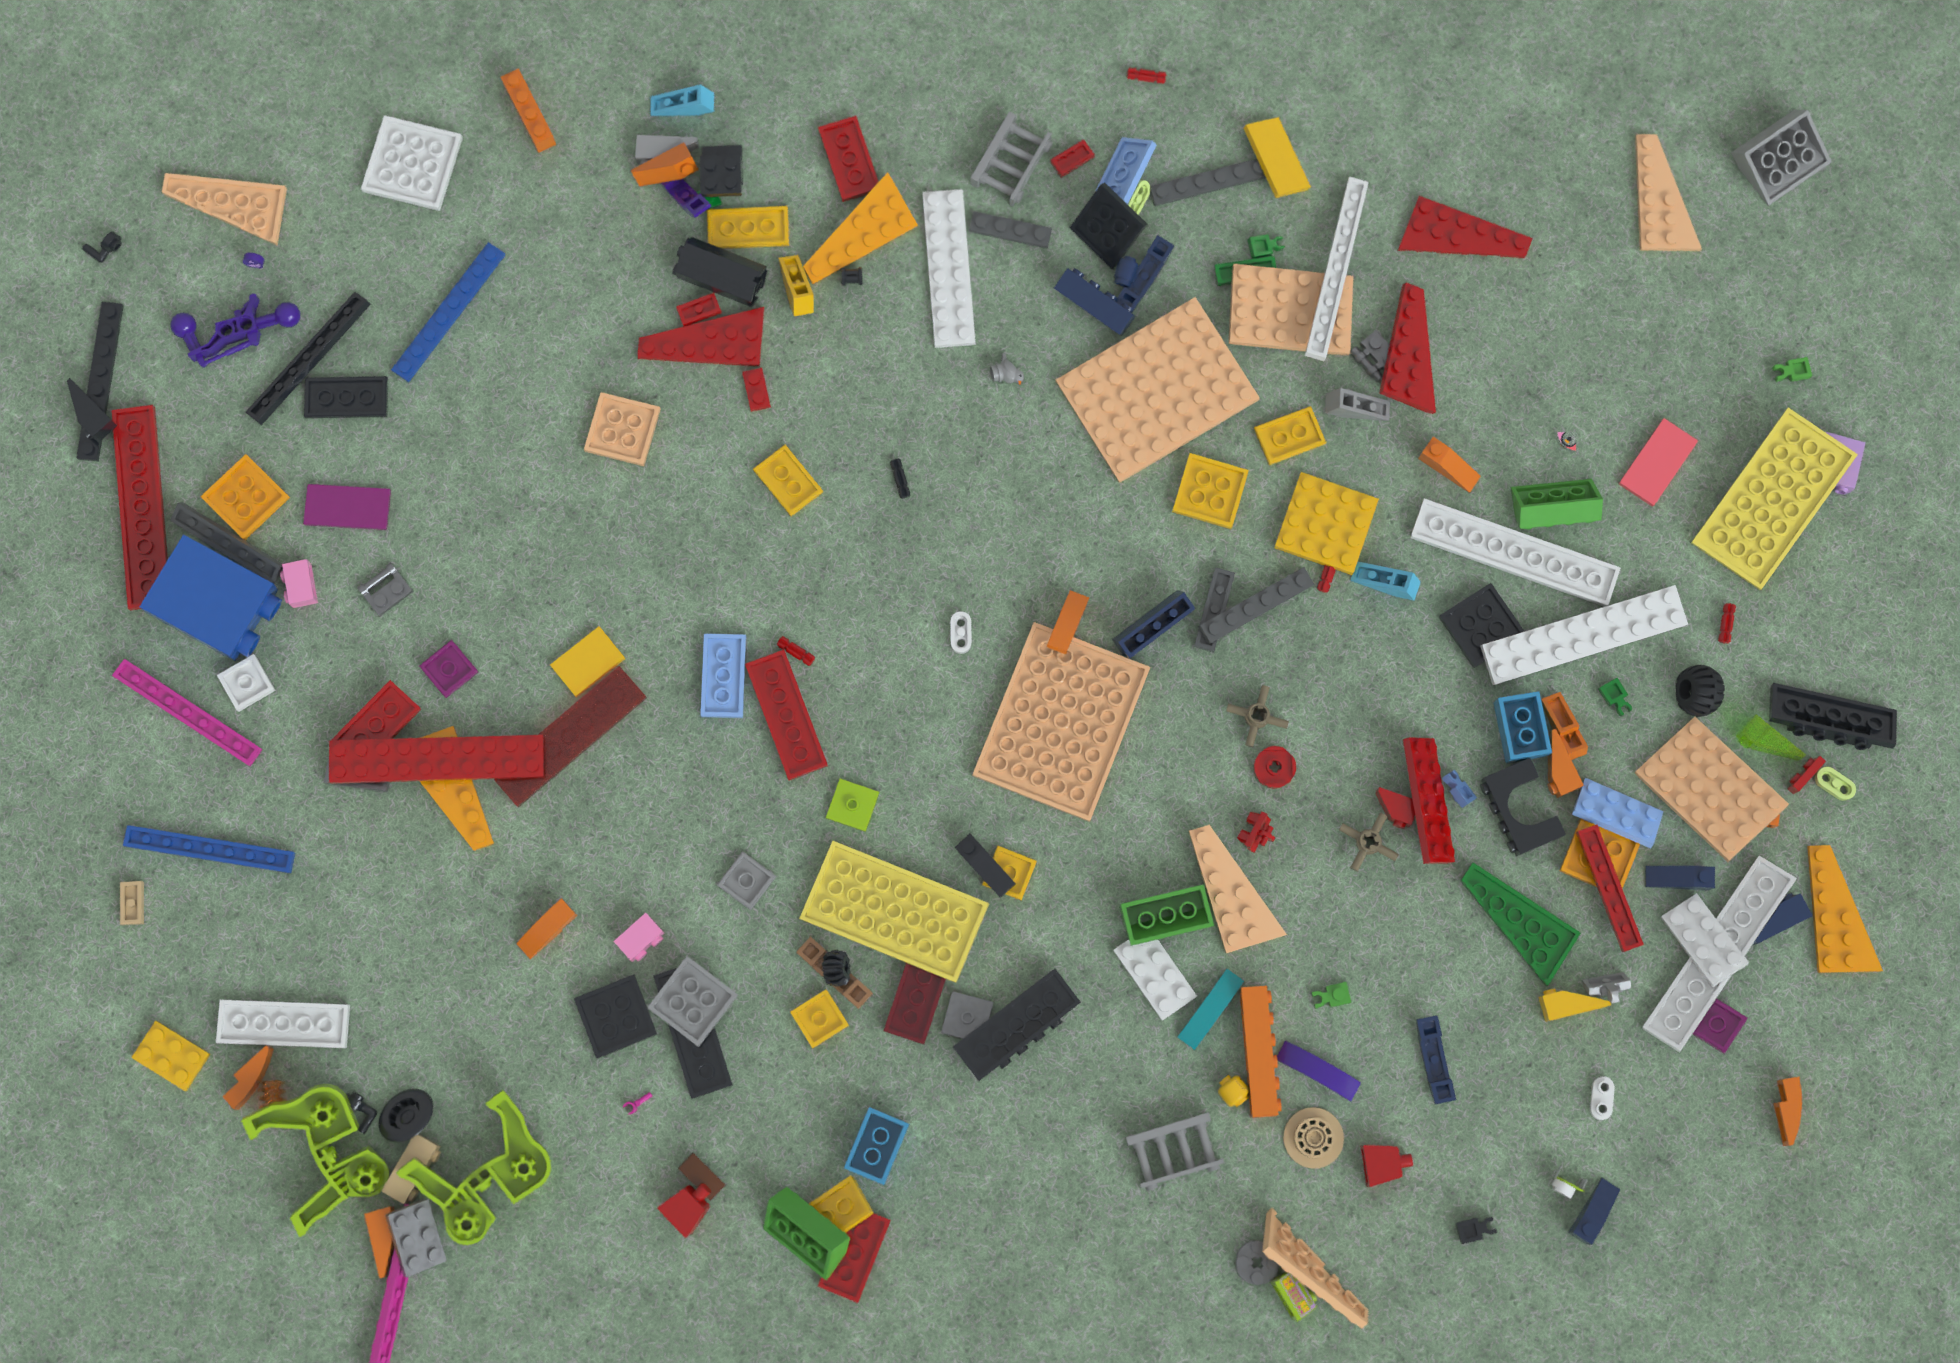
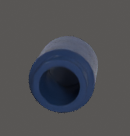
[1113,256,1139,288]

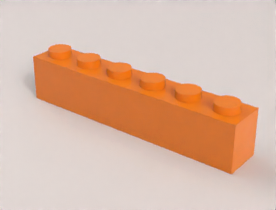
[1239,986,1282,1118]

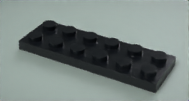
[653,968,733,1099]

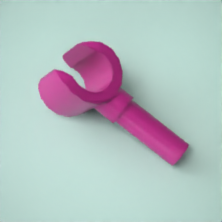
[623,1092,652,1115]

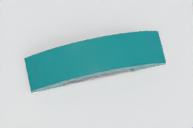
[1177,969,1244,1050]

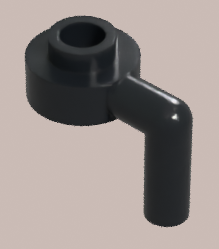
[82,231,122,263]
[346,1091,377,1134]

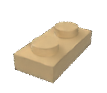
[120,881,144,925]

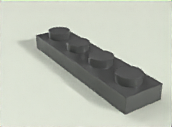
[969,211,1052,249]
[1194,567,1235,653]

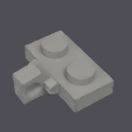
[1582,972,1631,1003]

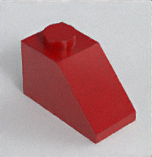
[1375,787,1415,829]

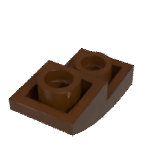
[678,1153,725,1201]

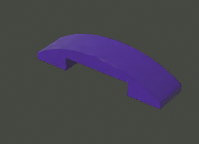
[660,179,711,218]
[1277,1041,1361,1102]

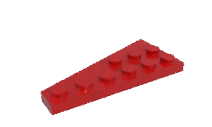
[1398,196,1533,258]
[1379,282,1436,414]
[637,307,765,367]

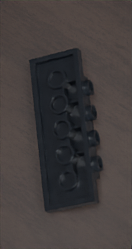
[1769,683,1897,750]
[953,968,1081,1081]

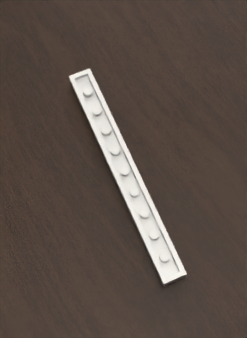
[1305,177,1369,361]

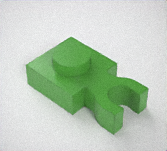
[1772,357,1812,382]
[1311,982,1352,1008]

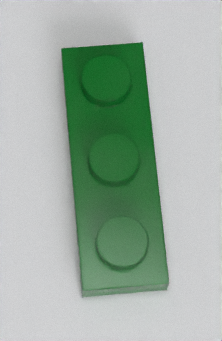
[1214,256,1277,286]

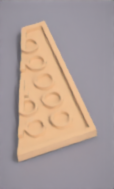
[1635,134,1702,251]
[162,173,287,245]
[1188,825,1287,953]
[1263,1208,1368,1329]

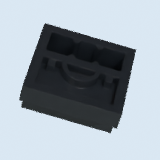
[700,145,743,197]

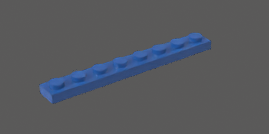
[391,242,505,383]
[123,825,295,874]

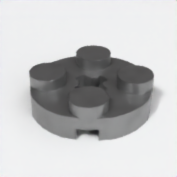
[1235,1240,1279,1285]

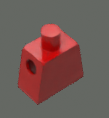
[1360,1145,1413,1187]
[657,1183,711,1238]

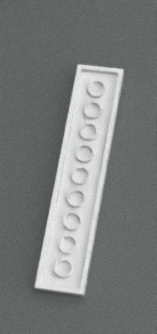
[1410,498,1621,607]
[1480,585,1688,685]
[1642,856,1797,1053]

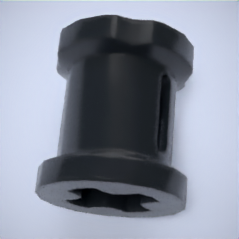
[841,267,863,286]

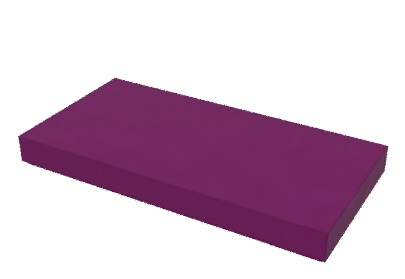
[303,484,391,530]

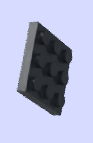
[1069,182,1148,269]
[1439,583,1525,668]
[574,974,658,1059]

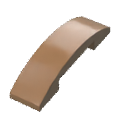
[796,936,873,1009]

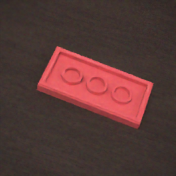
[1619,418,1698,507]

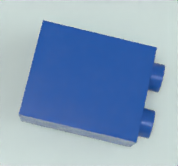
[140,534,282,661]

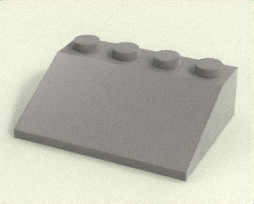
[1731,110,1832,205]

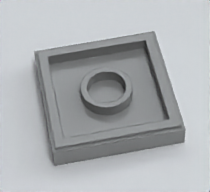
[717,851,776,911]

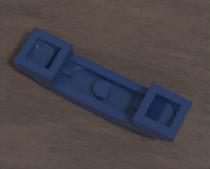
[1116,235,1175,313]
[1416,1015,1456,1105]

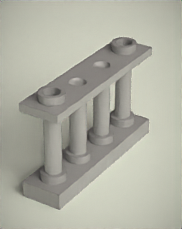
[970,111,1053,207]
[1125,1112,1224,1191]

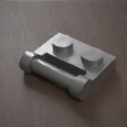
[357,562,413,616]

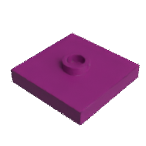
[419,640,478,698]
[1693,998,1748,1055]

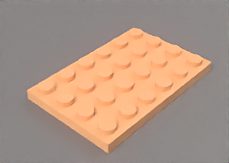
[1228,264,1353,355]
[1635,717,1789,862]

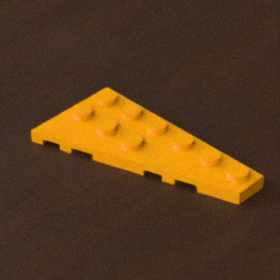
[803,172,918,285]
[420,726,494,851]
[1807,845,1883,973]

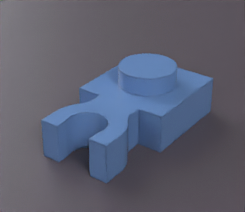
[1442,770,1477,808]

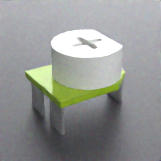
[1552,1166,1587,1199]

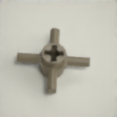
[1226,685,1289,747]
[1339,813,1399,872]

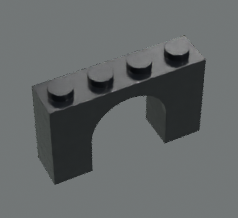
[1480,758,1566,857]

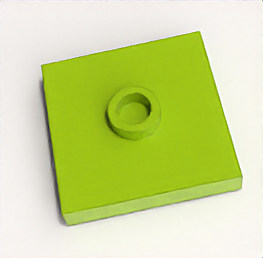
[826,779,880,832]

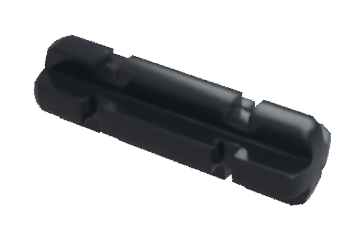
[890,458,910,499]

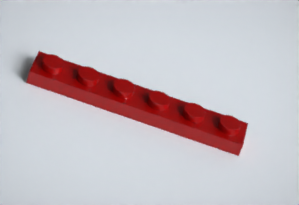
[1576,824,1644,952]

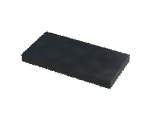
[304,376,388,419]

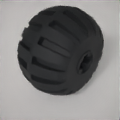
[1675,665,1725,717]

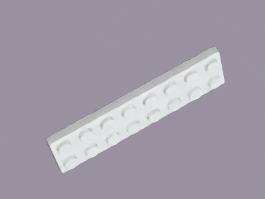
[922,189,975,348]

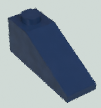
[1645,866,1715,891]
[1752,892,1813,946]
[1568,1178,1620,1245]

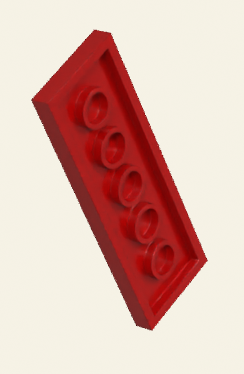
[745,650,828,781]
[1403,737,1455,864]

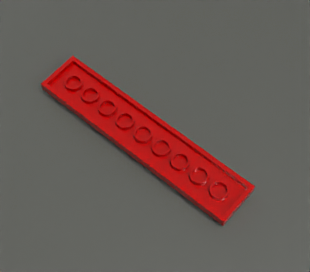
[111,405,168,610]
[329,735,544,784]

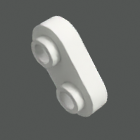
[950,611,972,654]
[1590,1077,1615,1120]

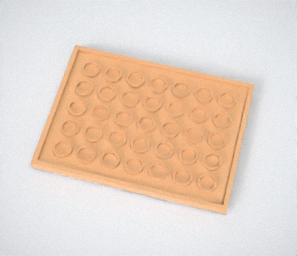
[1056,297,1260,483]
[972,622,1150,822]

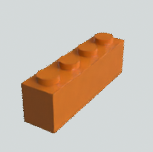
[501,68,556,153]

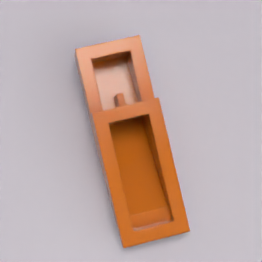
[1047,590,1089,654]
[1541,692,1588,760]
[516,898,578,960]
[222,1045,274,1110]
[1773,1077,1802,1146]

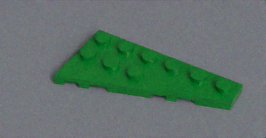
[1460,862,1581,987]

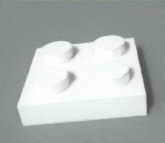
[217,654,276,712]

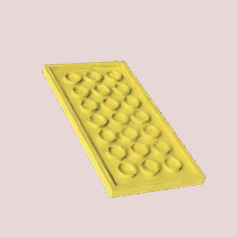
[1691,407,1858,590]
[799,841,989,983]

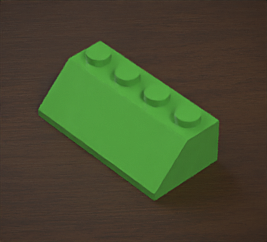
[1511,479,1603,529]
[1119,884,1214,946]
[763,1187,850,1280]

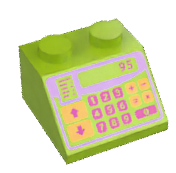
[1270,1272,1317,1321]

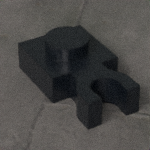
[1455,1217,1497,1244]

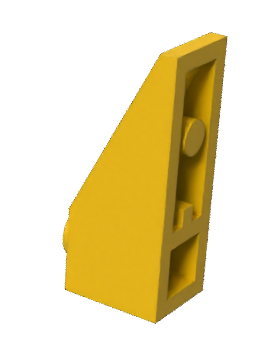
[779,255,814,316]
[1538,988,1611,1022]

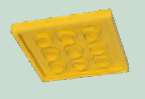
[1274,472,1379,575]

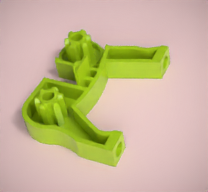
[241,1084,389,1237]
[396,1089,551,1245]

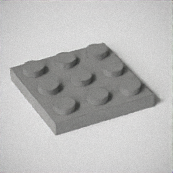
[647,956,738,1047]

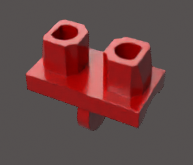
[1237,811,1275,853]

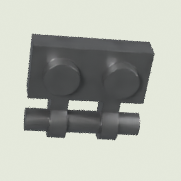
[1350,330,1389,382]

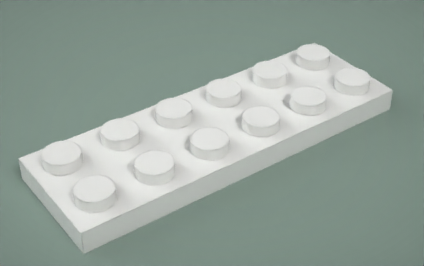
[216,1000,350,1048]

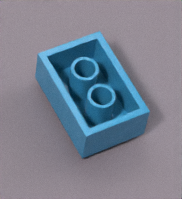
[1493,691,1552,763]
[844,1107,910,1185]

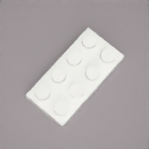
[1661,893,1749,987]
[1113,939,1197,1021]

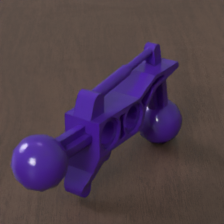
[170,294,300,368]

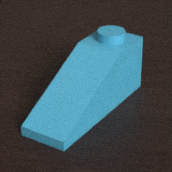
[650,84,714,116]
[1350,562,1421,601]

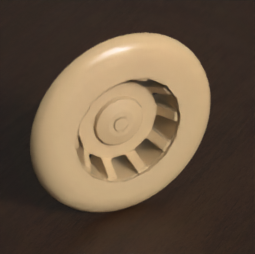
[1284,1107,1344,1169]

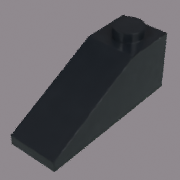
[67,378,117,442]
[954,834,1016,898]

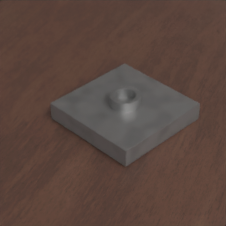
[941,991,994,1039]

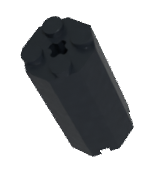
[672,237,768,307]

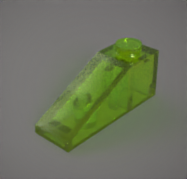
[1736,714,1806,761]

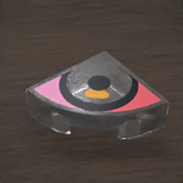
[1555,431,1577,453]

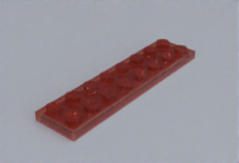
[494,666,647,808]

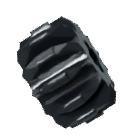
[822,950,851,987]

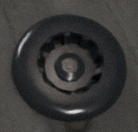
[378,1089,433,1142]

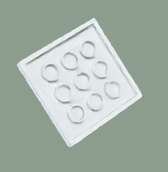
[361,115,463,211]

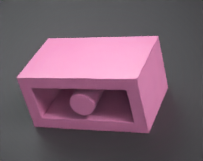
[280,559,318,608]
[614,913,665,962]

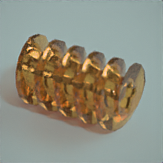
[257,1080,287,1109]

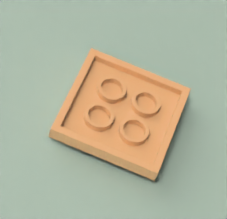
[584,392,661,466]

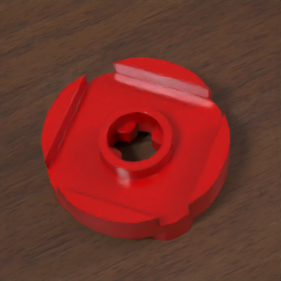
[1253,746,1296,789]

